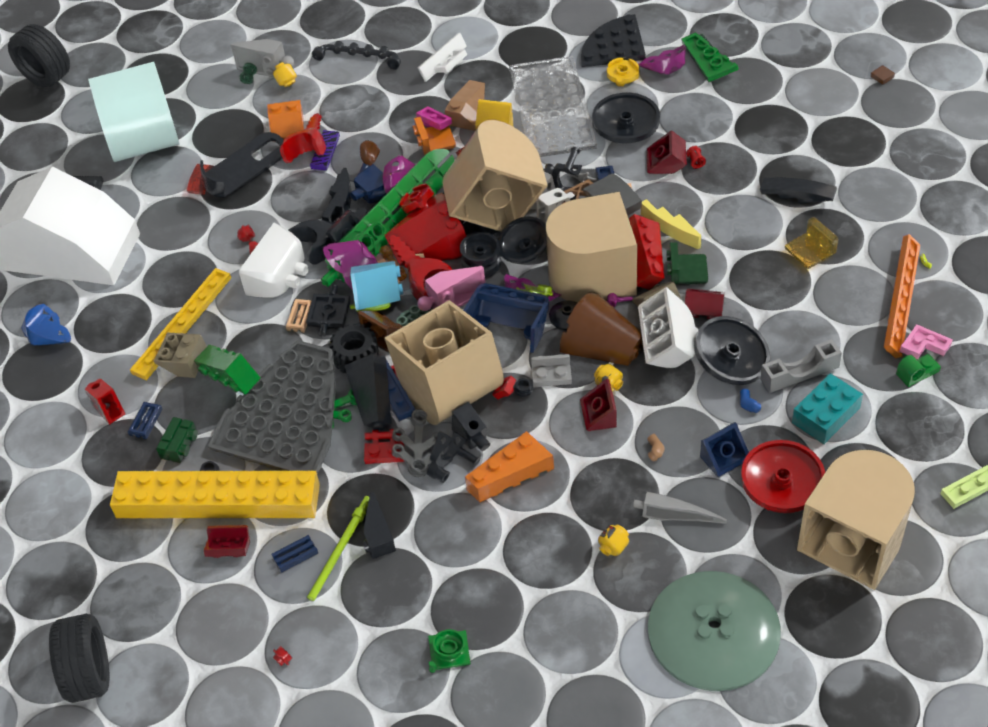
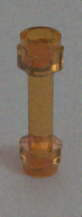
[379,245,407,281]

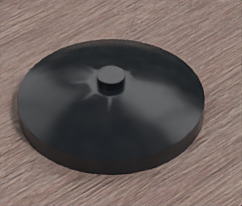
[592,92,660,144]
[694,316,770,385]

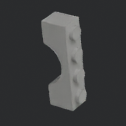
[760,339,842,393]

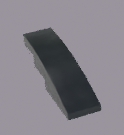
[760,177,837,203]

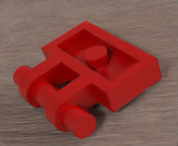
[364,429,405,464]

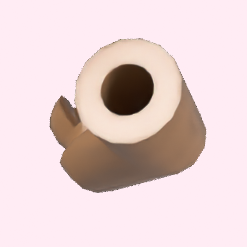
[647,434,665,461]

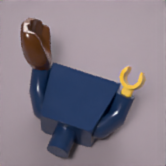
[350,140,391,204]

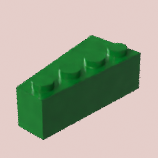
[194,345,261,395]

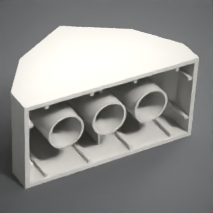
[0,167,140,285]

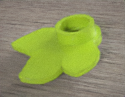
[517,284,553,297]

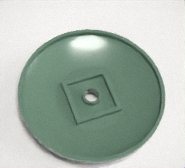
[648,571,781,691]

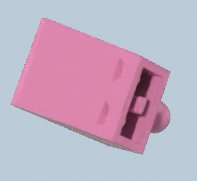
[417,266,485,311]

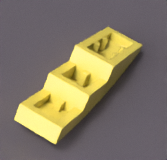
[641,199,701,249]

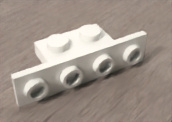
[418,33,467,82]

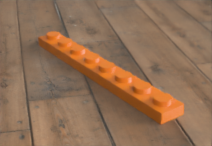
[884,234,920,359]

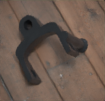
[543,147,583,198]
[427,431,481,483]

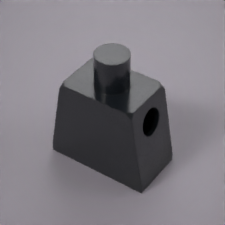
[452,402,490,451]

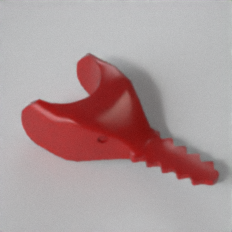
[280,113,326,164]
[389,235,453,301]

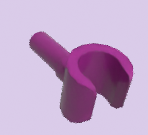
[607,293,632,307]

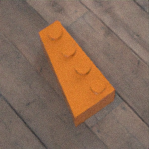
[465,431,554,502]

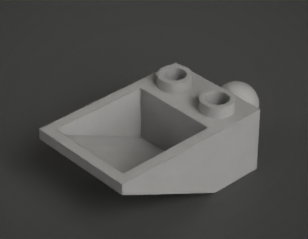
[231,39,294,78]

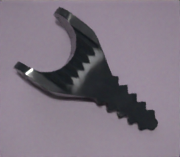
[288,208,367,265]

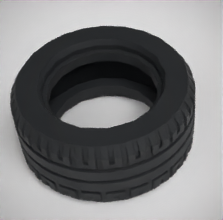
[8,24,70,87]
[49,613,110,703]

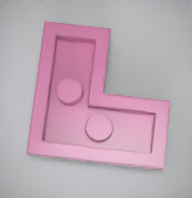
[899,325,953,359]

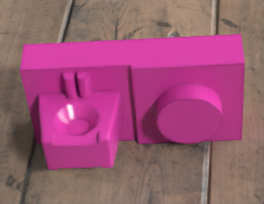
[416,107,452,130]

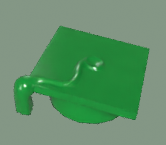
[428,629,471,673]

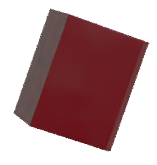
[580,378,617,431]

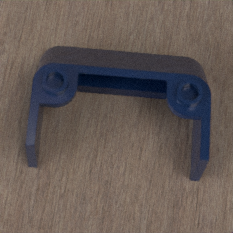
[463,283,549,353]

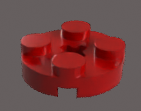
[399,183,434,214]

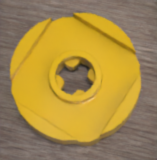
[607,58,639,87]

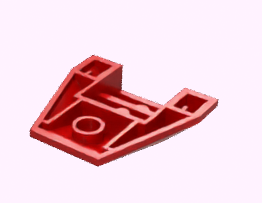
[385,192,466,266]

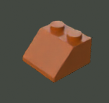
[267,100,304,139]

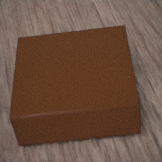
[871,65,895,85]

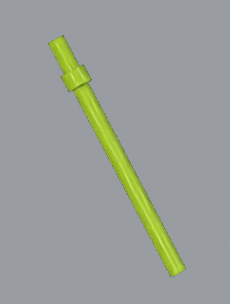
[307,496,369,601]

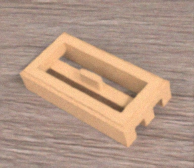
[286,299,312,333]

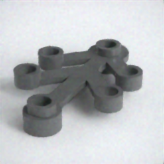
[391,409,444,478]

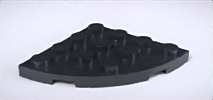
[581,14,646,67]

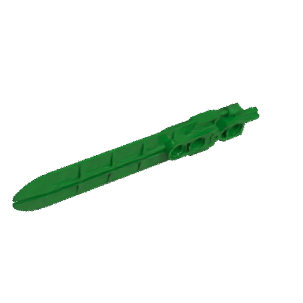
[321,149,454,287]

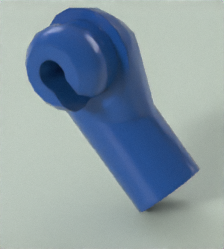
[740,389,761,413]

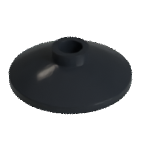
[549,300,578,330]

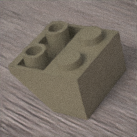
[154,332,207,378]

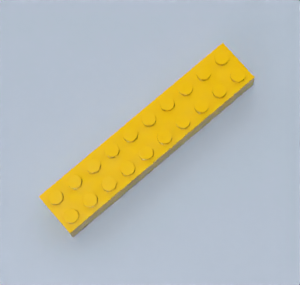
[110,471,320,518]

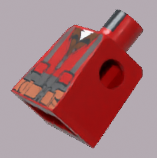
[85,379,125,425]

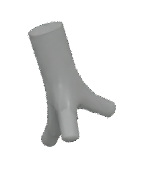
[569,172,597,183]

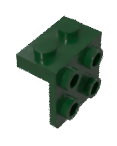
[666,242,708,284]

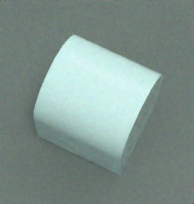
[88,62,179,162]

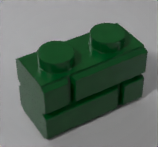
[156,417,198,463]

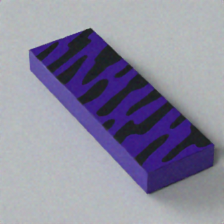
[310,130,340,171]

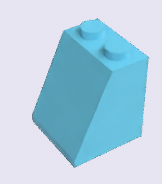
[350,261,403,310]

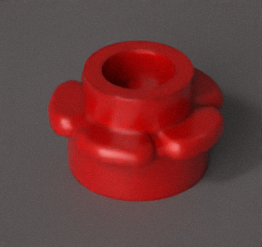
[273,646,293,666]

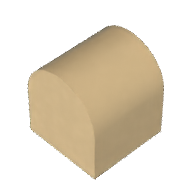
[443,120,548,231]
[546,192,637,302]
[385,300,504,425]
[797,450,915,590]

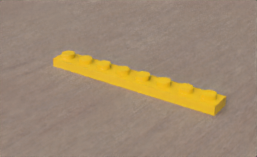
[130,268,231,381]

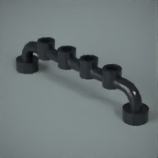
[312,41,401,70]

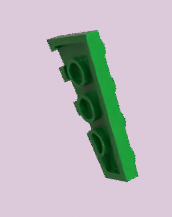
[681,33,739,83]

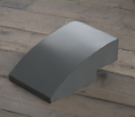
[583,173,642,216]

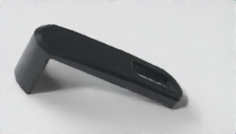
[200,132,284,198]

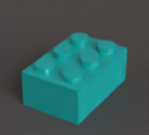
[792,373,863,444]

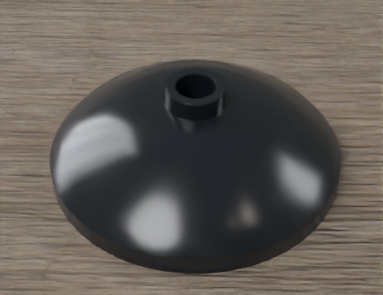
[498,216,547,264]

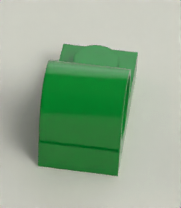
[896,354,941,387]

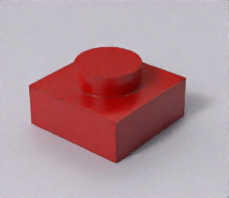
[492,376,516,399]

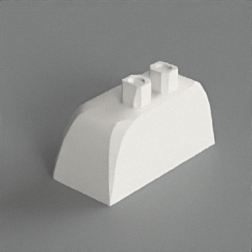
[239,223,308,298]
[638,287,698,368]

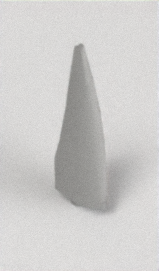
[633,492,727,523]

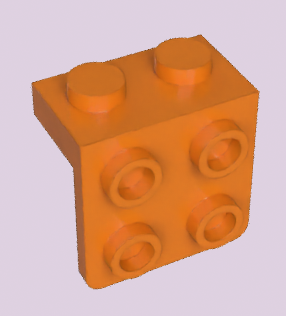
[412,117,456,155]

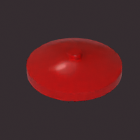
[741,440,825,513]

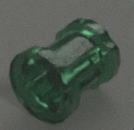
[240,63,257,84]

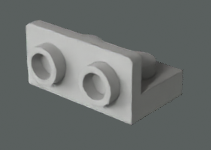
[531,354,572,387]

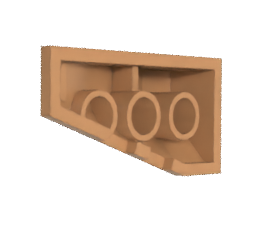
[445,80,485,131]

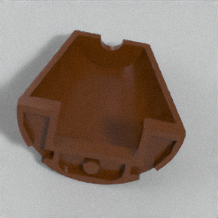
[560,292,643,366]

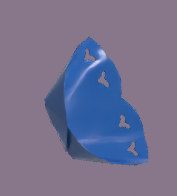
[21,304,71,346]

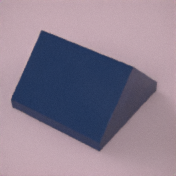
[700,422,749,477]

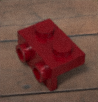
[204,525,250,558]

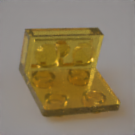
[785,217,839,269]

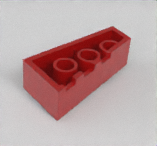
[628,214,664,290]

